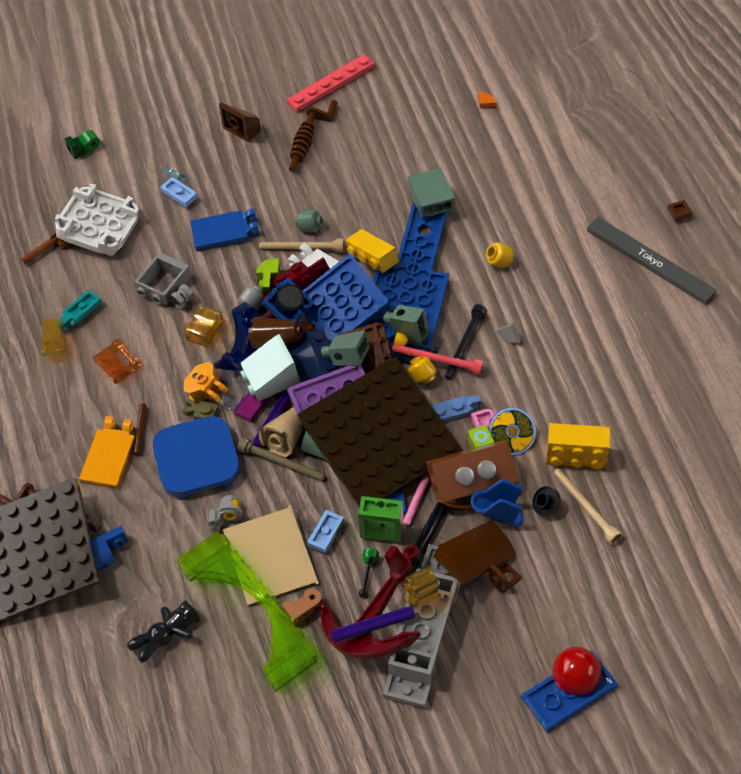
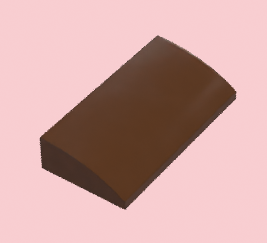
[433,520,516,585]

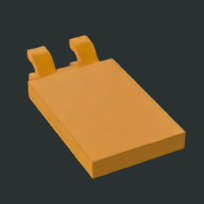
[79,416,135,490]

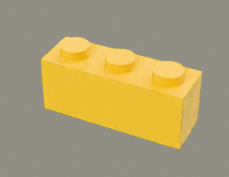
[345,229,399,273]

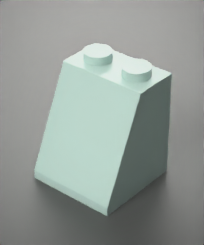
[240,334,300,402]

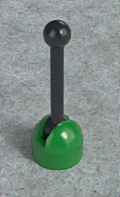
[358,548,379,598]

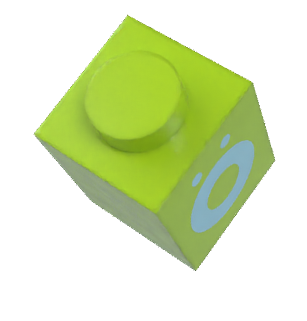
[467,425,494,449]

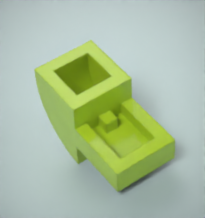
[256,258,280,296]

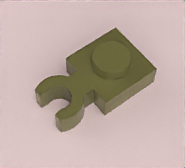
[182,400,219,420]

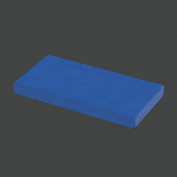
[521,650,618,733]

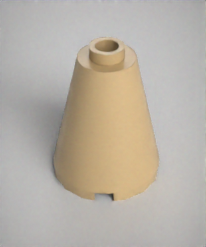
[259,407,304,458]

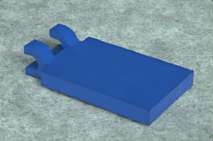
[190,208,260,252]

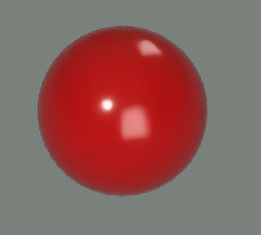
[552,647,602,696]

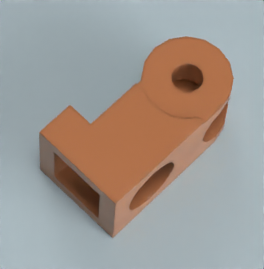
[281,589,322,628]

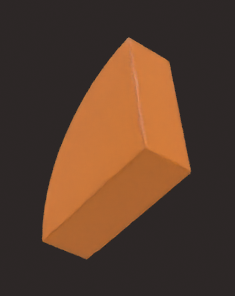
[478,92,496,108]

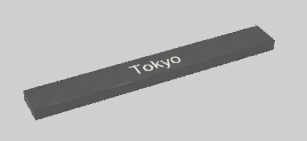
[587,217,717,304]

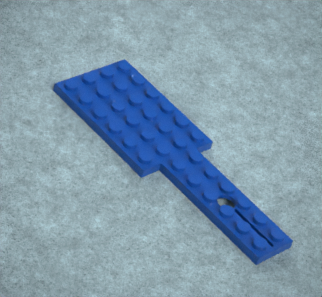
[363,201,449,363]

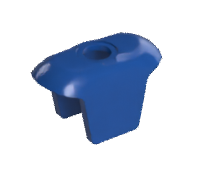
[471,479,523,526]

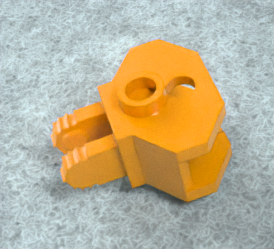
[184,362,228,403]

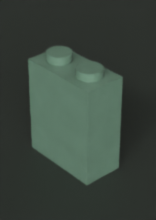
[408,168,455,219]

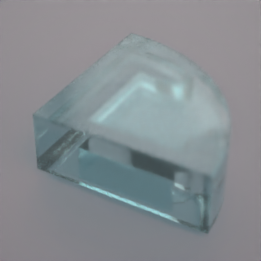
[162,166,186,182]

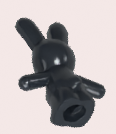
[127,600,200,663]

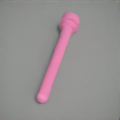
[404,472,430,526]

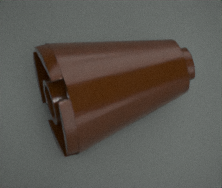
[249,316,304,350]

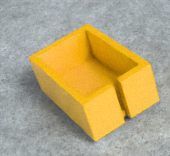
[546,423,610,469]

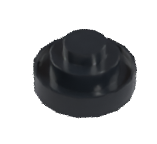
[533,486,561,517]

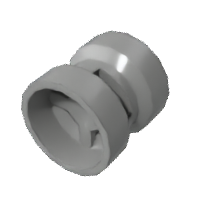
[169,284,195,310]

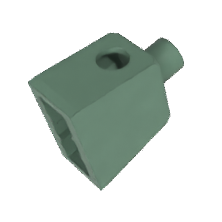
[384,305,429,344]
[321,330,370,366]

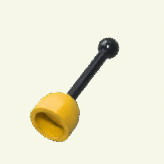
[394,332,439,354]

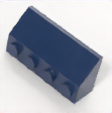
[286,329,340,383]

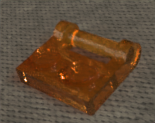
[93,338,142,384]

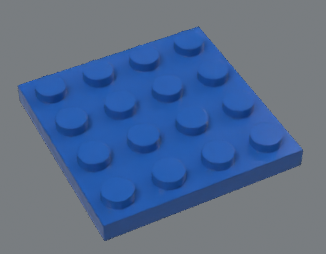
[303,253,391,344]

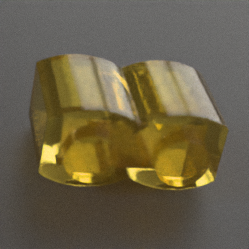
[184,305,223,347]
[403,566,438,609]

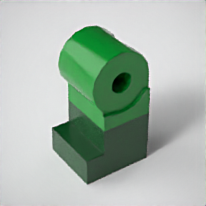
[64,130,100,159]

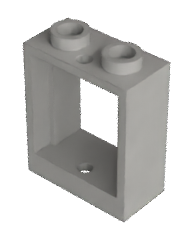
[134,252,191,307]

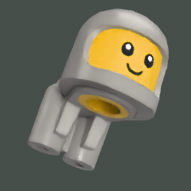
[208,495,243,533]

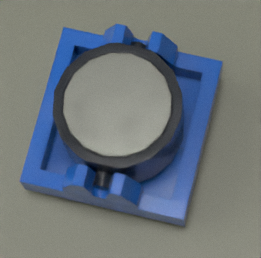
[262,277,314,321]

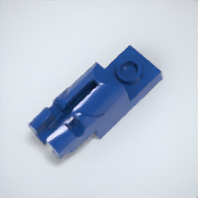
[92,526,128,571]

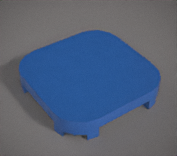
[153,416,240,500]

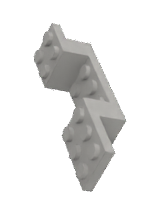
[383,544,461,708]

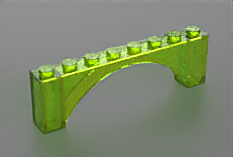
[176,531,318,692]

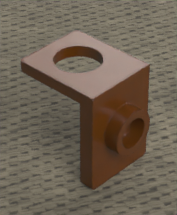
[489,563,521,593]

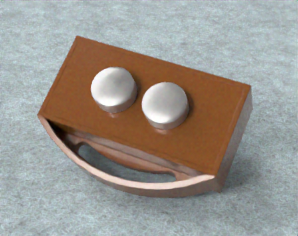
[426,440,518,509]

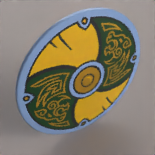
[489,408,536,455]

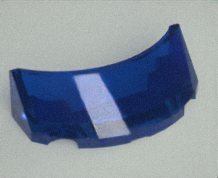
[213,302,261,371]

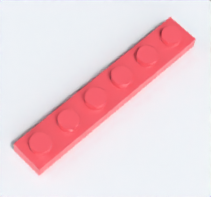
[287,54,375,113]

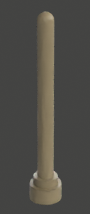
[237,437,326,481]

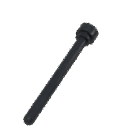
[445,304,487,380]

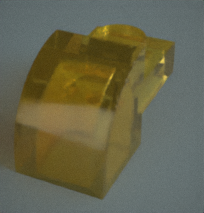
[41,318,65,356]

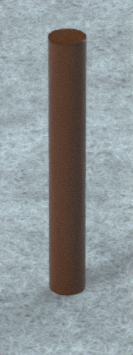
[133,403,147,456]

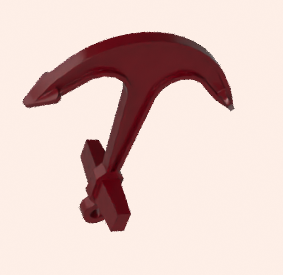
[320,545,421,659]

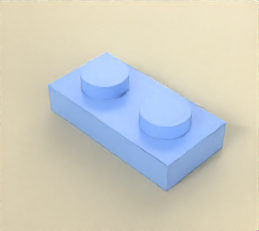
[160,177,198,208]
[307,510,344,554]

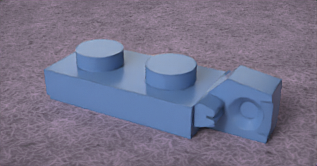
[431,395,481,423]

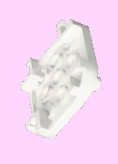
[55,183,139,256]

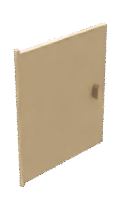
[223,505,319,606]

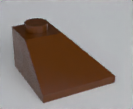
[219,102,261,142]

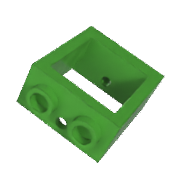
[358,496,404,543]

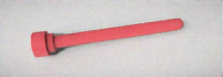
[392,345,482,375]

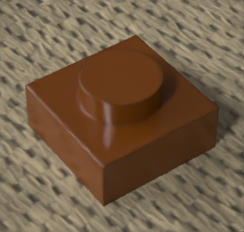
[667,200,692,222]

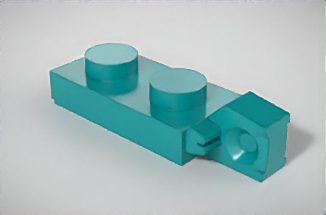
[56,290,103,333]

